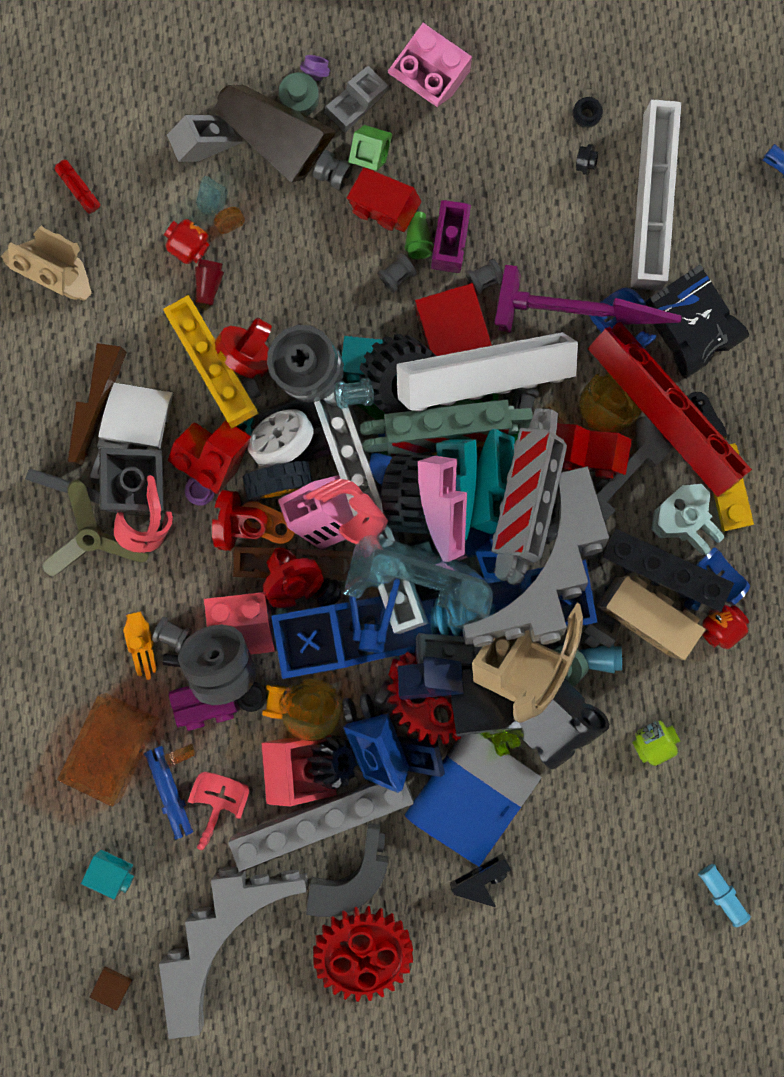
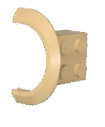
[472,603,583,723]

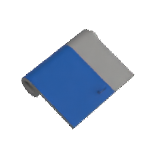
[404,732,542,867]

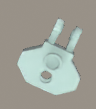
[651,484,724,556]

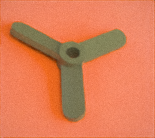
[43,480,149,576]

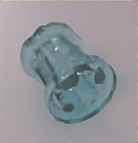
[334,378,374,409]

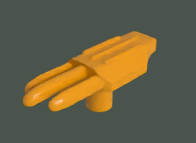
[123,611,157,680]

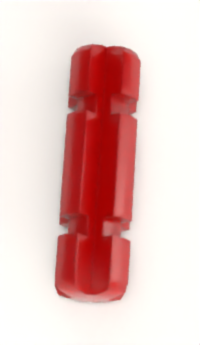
[54,160,100,214]

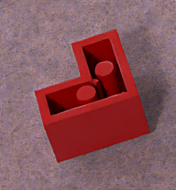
[168,420,251,494]
[556,423,632,479]

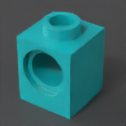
[81,850,134,899]

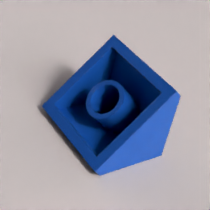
[343,714,409,793]

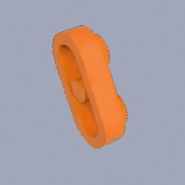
[242,501,296,544]

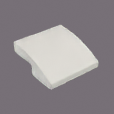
[98,383,173,449]

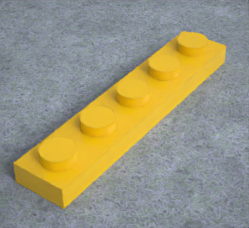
[163,295,259,429]

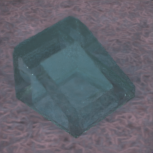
[196,176,228,218]

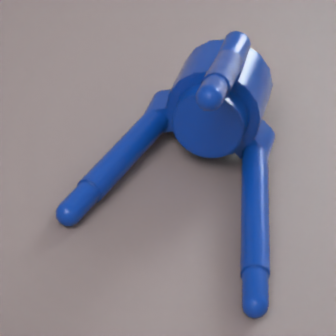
[348,579,400,653]

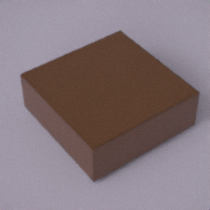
[89,966,132,1011]

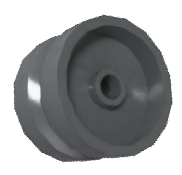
[267,325,344,402]
[178,624,257,705]

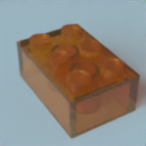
[57,693,160,807]

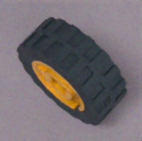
[242,461,312,501]

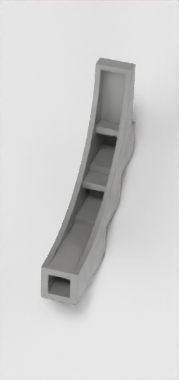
[463,466,609,647]
[159,866,308,1039]

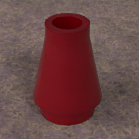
[195,259,224,305]

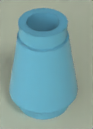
[580,644,622,674]

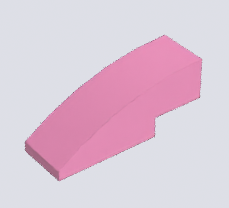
[418,456,467,562]

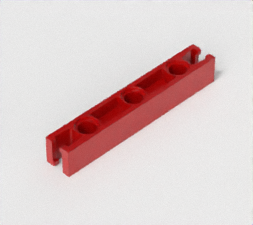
[587,322,752,497]

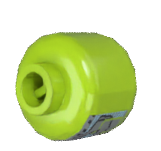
[632,720,681,766]

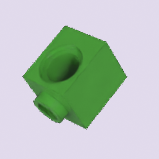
[348,125,392,171]

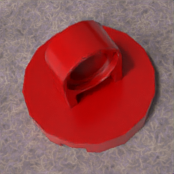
[215,317,272,378]
[212,490,269,551]
[263,548,324,608]

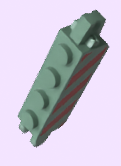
[360,400,533,457]

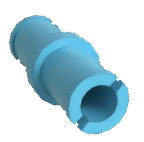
[698,864,751,928]

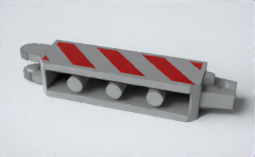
[491,408,567,585]

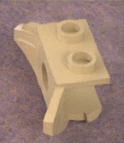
[0,225,92,301]

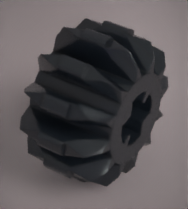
[307,736,359,789]

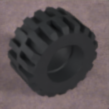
[359,334,436,414]
[382,454,436,534]

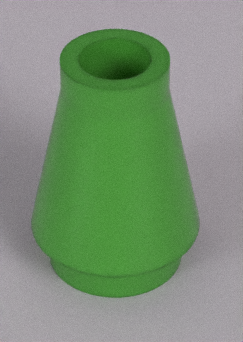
[405,212,434,260]

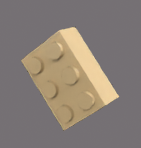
[596,575,705,661]

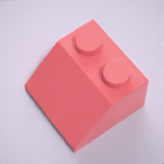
[204,592,275,655]
[262,735,336,806]

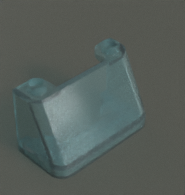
[343,535,493,629]

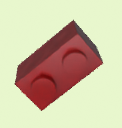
[346,167,422,233]

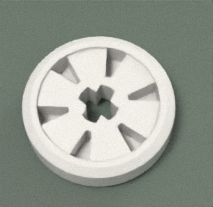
[248,409,313,467]

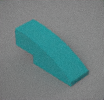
[471,429,515,534]
[436,439,477,540]

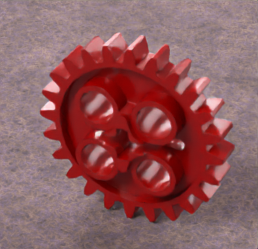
[387,648,461,745]
[313,906,413,1002]

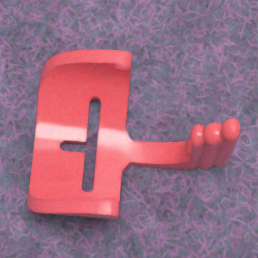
[114,475,173,553]
[305,479,388,545]
[188,772,249,850]

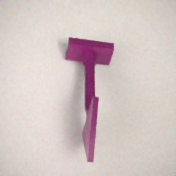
[494,265,682,333]

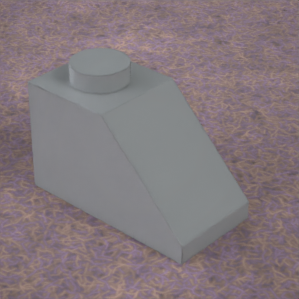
[167,115,243,162]

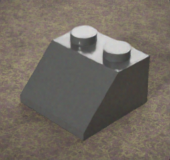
[99,448,163,516]

